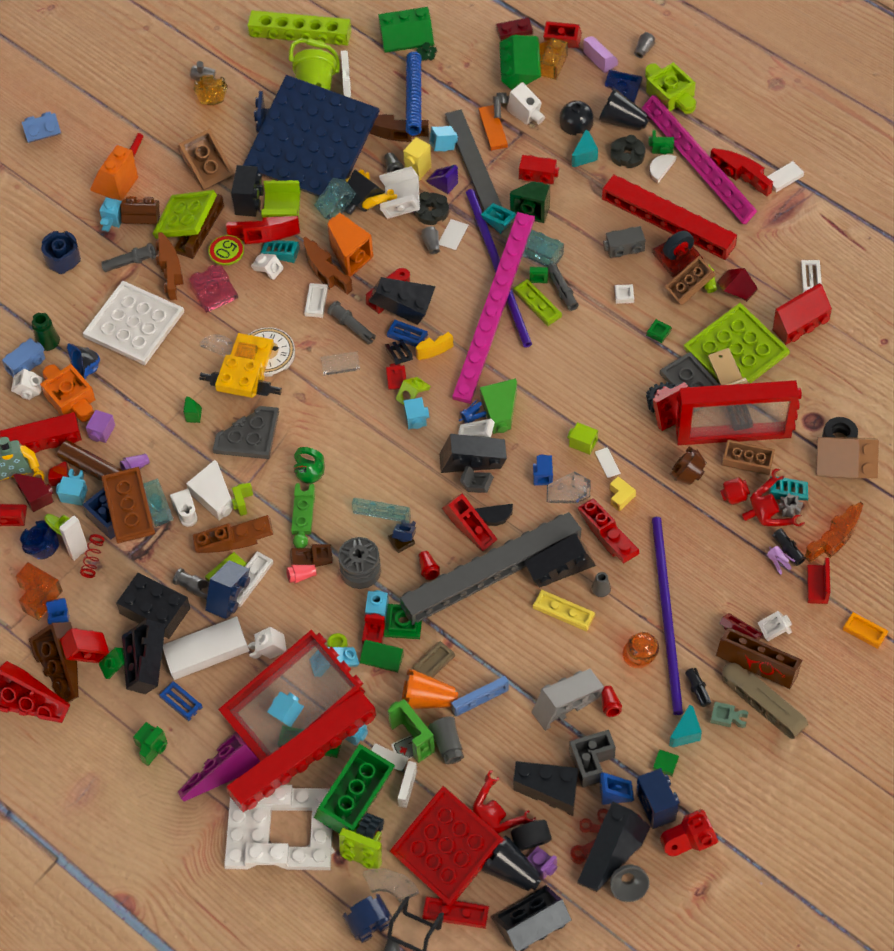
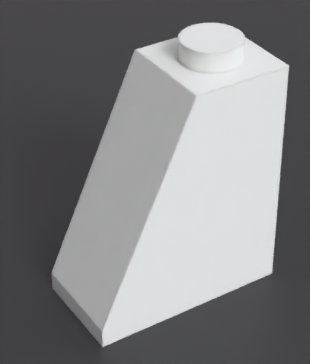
[186,460,233,521]

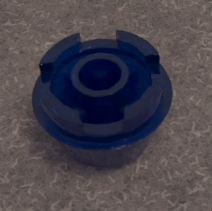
[20,520,59,560]

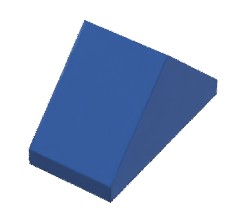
[599,772,634,805]

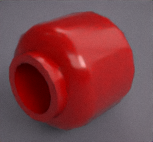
[720,477,750,505]

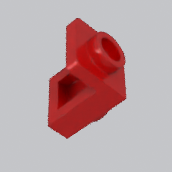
[362,613,385,644]

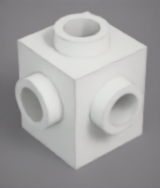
[11,369,43,400]

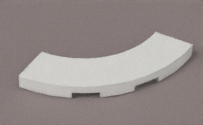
[341,50,351,97]

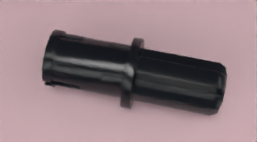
[685,668,711,707]

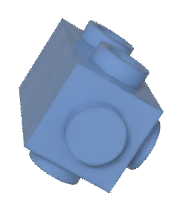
[2,338,45,378]

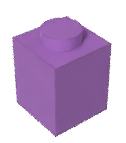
[86,410,115,443]

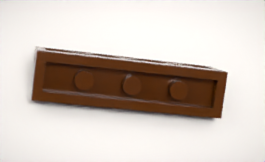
[175,193,224,259]

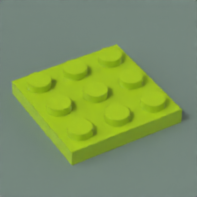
[152,190,217,239]

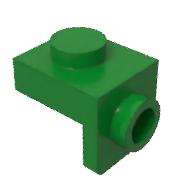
[648,130,674,154]

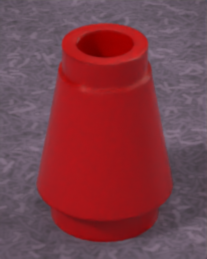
[418,551,440,580]
[601,686,622,717]

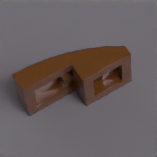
[290,544,333,567]

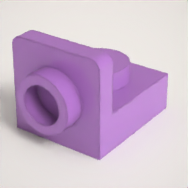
[527,846,558,880]

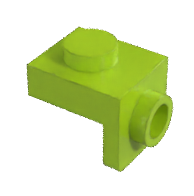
[231,483,253,516]

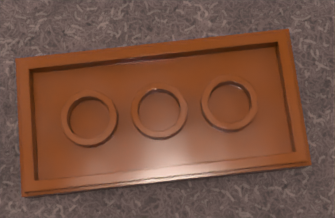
[101,467,155,544]

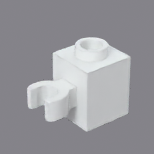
[248,627,287,659]

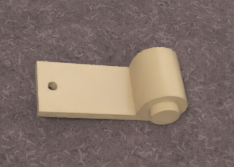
[708,348,749,385]

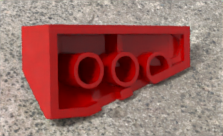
[0,661,71,723]

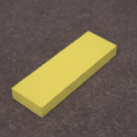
[533,589,595,632]

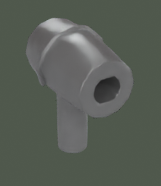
[190,61,216,82]

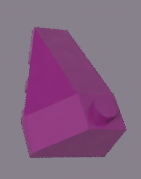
[178,732,260,802]

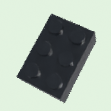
[116,573,190,639]

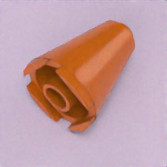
[402,669,458,709]

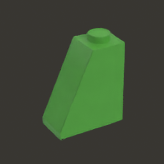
[480,378,517,434]

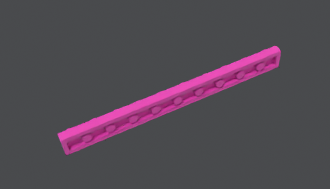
[642,95,757,224]

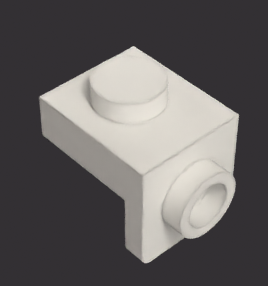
[251,253,284,279]

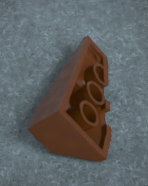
[29,622,79,703]

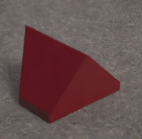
[717,268,758,301]

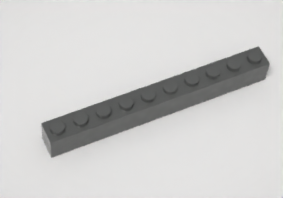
[400,512,582,625]

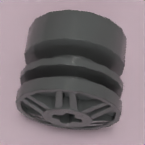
[338,537,381,589]

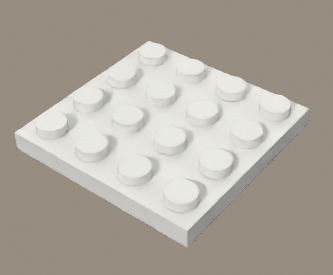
[83,281,184,365]

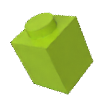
[567,422,598,455]

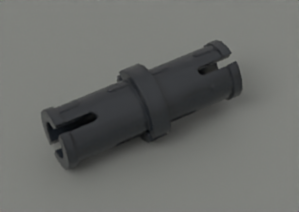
[772,528,806,566]

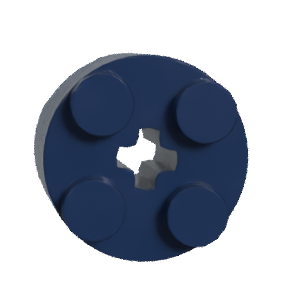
[41,231,81,274]
[342,894,392,943]

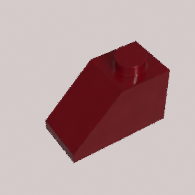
[13,473,54,512]

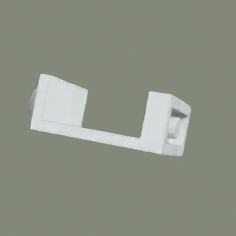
[379,166,420,219]

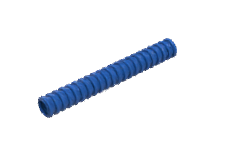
[406,51,421,136]

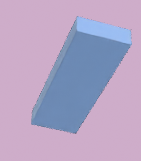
[451,676,509,717]

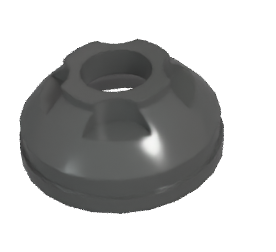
[610,864,649,902]

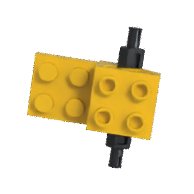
[199,333,282,398]

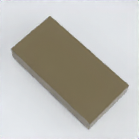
[413,641,455,678]

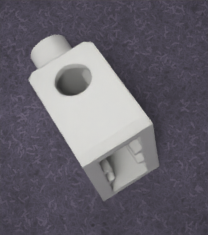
[507,82,545,124]

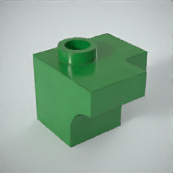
[133,722,168,766]

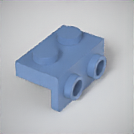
[22,112,61,143]

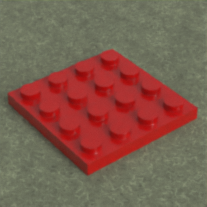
[390,786,505,906]

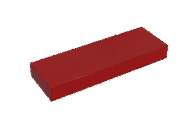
[422,896,489,929]

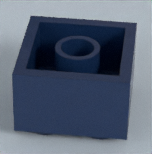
[636,768,680,829]

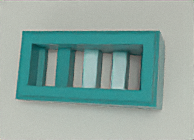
[260,241,300,263]
[769,476,808,501]

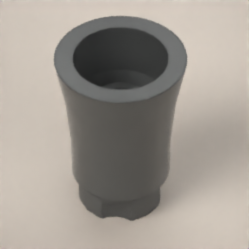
[428,717,464,765]

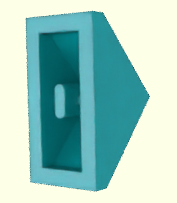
[572,130,598,167]
[481,203,516,235]
[669,705,702,748]

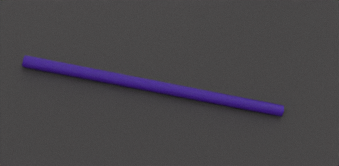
[466,189,532,348]
[652,517,683,715]

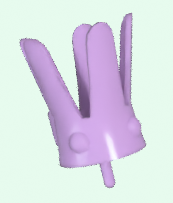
[767,546,795,575]

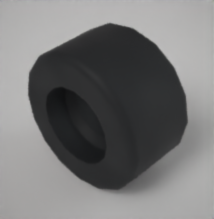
[822,417,858,438]
[511,820,552,851]

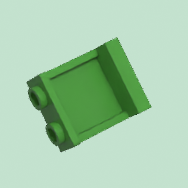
[388,699,435,763]

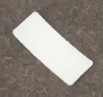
[371,743,409,771]

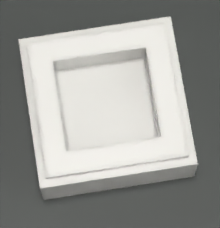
[614,284,634,304]

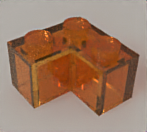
[15,562,63,621]

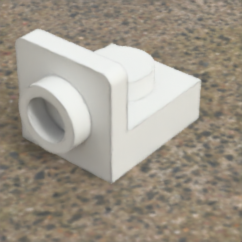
[757,611,792,641]

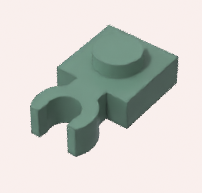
[710,702,749,728]

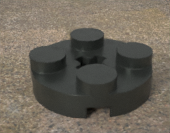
[611,135,645,168]
[414,192,449,225]

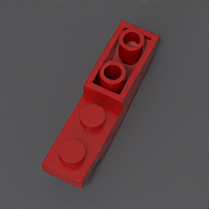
[710,148,773,196]
[226,216,301,244]
[577,498,640,564]

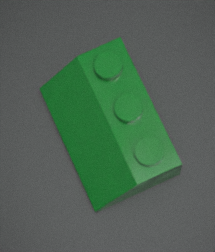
[378,7,434,53]
[499,35,541,90]

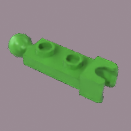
[291,483,316,548]

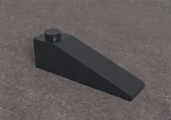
[577,802,651,892]

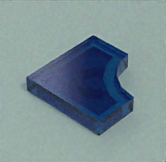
[605,70,643,104]

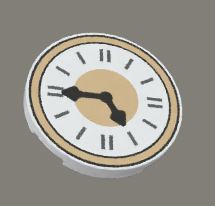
[248,328,295,377]

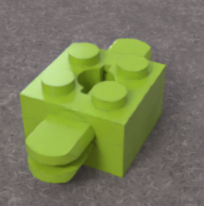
[645,62,696,114]

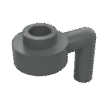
[493,93,509,118]

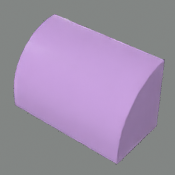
[583,37,618,73]

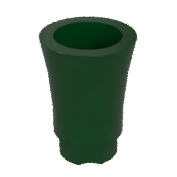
[32,313,60,351]

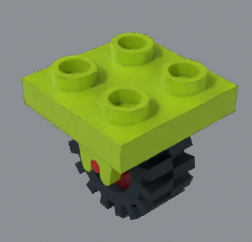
[339,813,384,870]

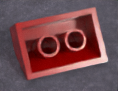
[772,283,832,345]

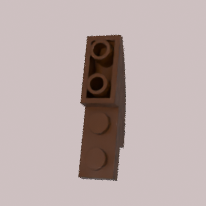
[370,114,429,142]

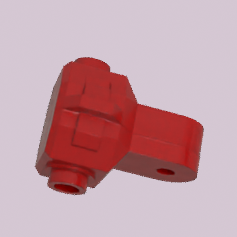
[660,809,718,856]

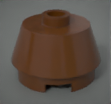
[669,446,707,485]

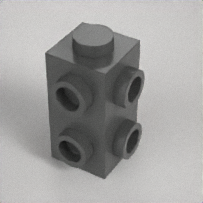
[603,226,646,258]

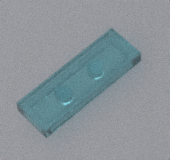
[352,498,411,523]

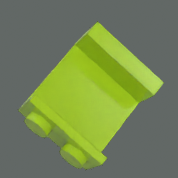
[261,180,301,220]

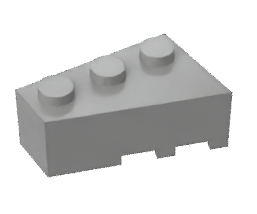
[532,669,604,731]

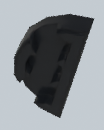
[475,504,513,526]

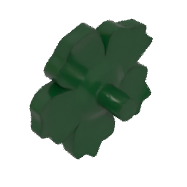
[416,42,437,61]

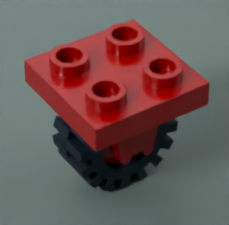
[646,382,694,431]

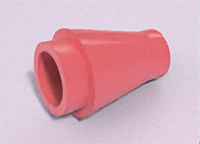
[286,564,317,584]

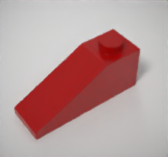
[442,493,498,552]

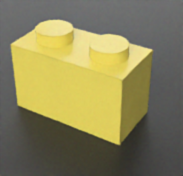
[403,137,431,181]

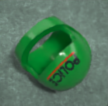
[294,447,325,484]

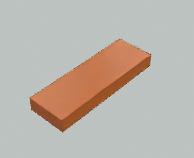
[478,105,508,151]

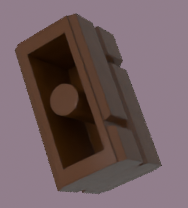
[121,196,160,224]

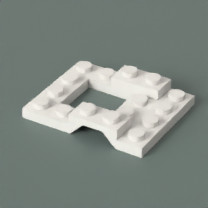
[225,785,333,870]

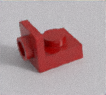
[386,363,406,390]

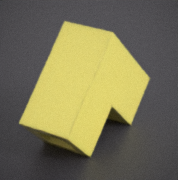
[610,476,636,512]

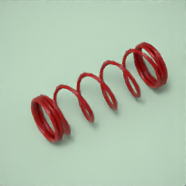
[80,534,105,578]

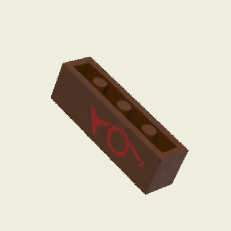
[716,627,803,689]

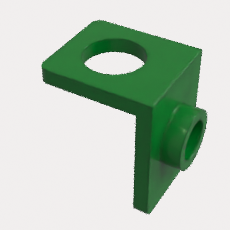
[99,647,124,679]

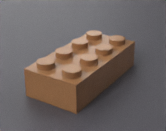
[665,256,716,305]
[722,440,775,475]

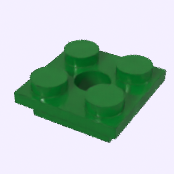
[384,604,422,639]

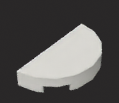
[650,155,676,183]

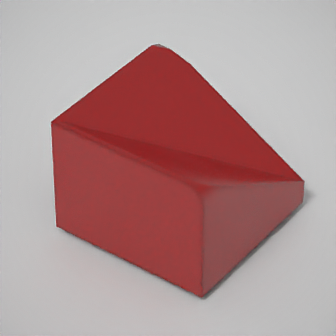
[48,462,69,487]

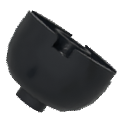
[559,100,594,135]

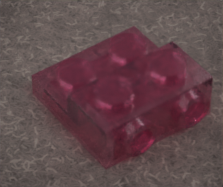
[189,264,238,313]

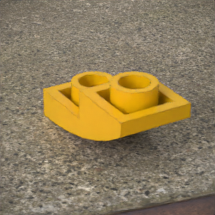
[415,332,453,360]

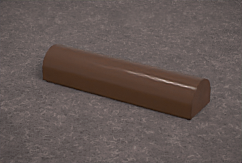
[57,440,123,481]

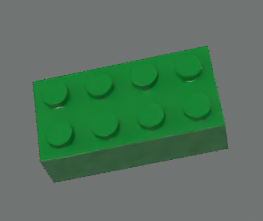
[314,744,395,834]

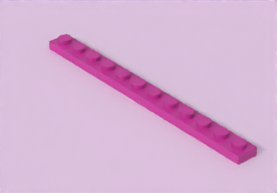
[452,212,535,404]

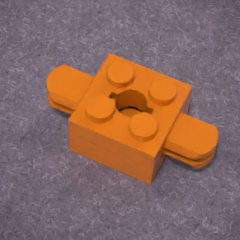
[40,364,96,422]

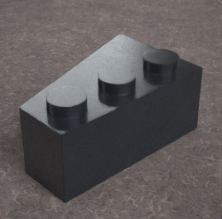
[369,277,436,325]
[439,434,507,473]
[122,619,166,694]

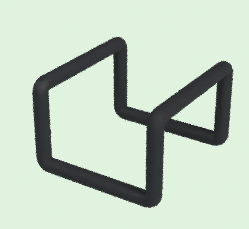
[387,896,444,951]

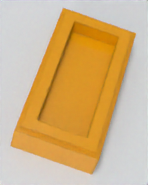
[843,612,888,649]

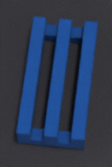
[387,319,428,347]
[159,681,203,722]

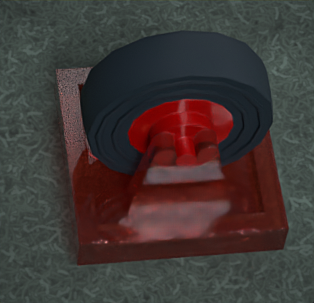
[652,231,703,278]

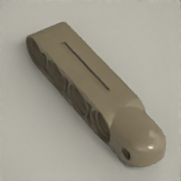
[722,663,808,739]

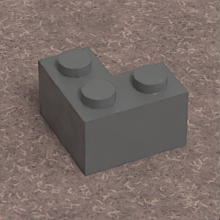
[569,730,616,788]

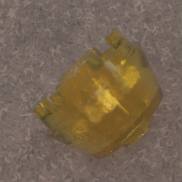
[193,75,228,105]

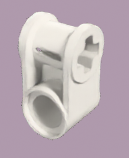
[170,488,198,527]

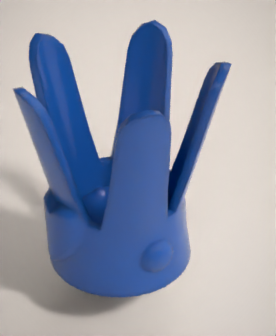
[459,399,487,423]

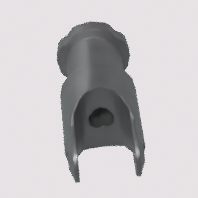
[173,568,209,600]

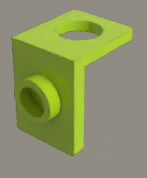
[395,377,431,405]

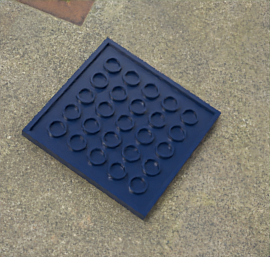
[243,75,380,204]

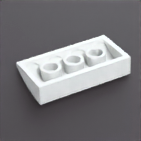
[163,616,249,680]

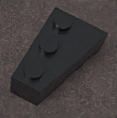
[525,533,596,588]
[513,761,578,816]

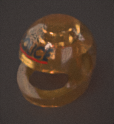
[623,631,659,668]

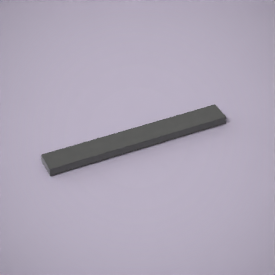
[445,109,502,211]

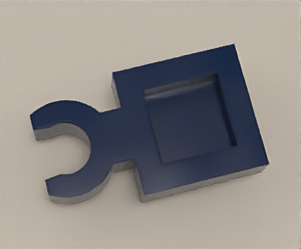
[392,519,416,542]

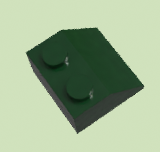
[510,181,550,223]

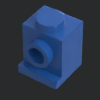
[533,454,553,486]

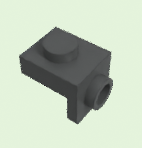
[460,466,494,493]

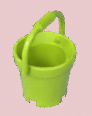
[289,38,340,90]

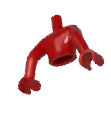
[742,469,805,527]
[472,770,536,833]

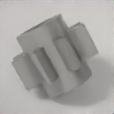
[778,493,803,518]

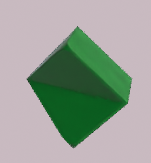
[183,396,202,423]

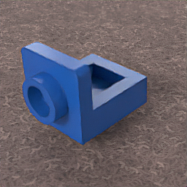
[46,598,70,625]

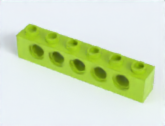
[248,10,351,46]

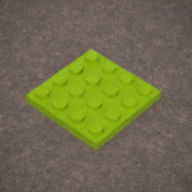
[684,303,790,384]

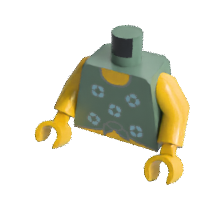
[0,437,45,481]

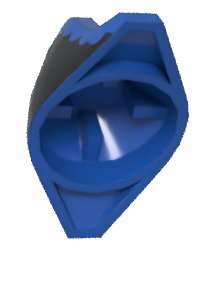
[67,343,100,380]

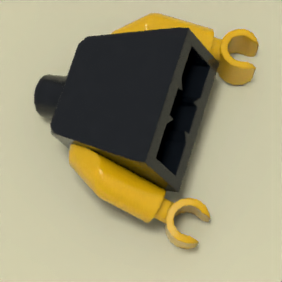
[342,169,398,215]

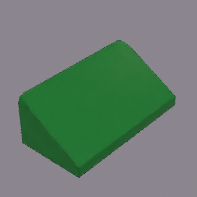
[360,640,404,673]

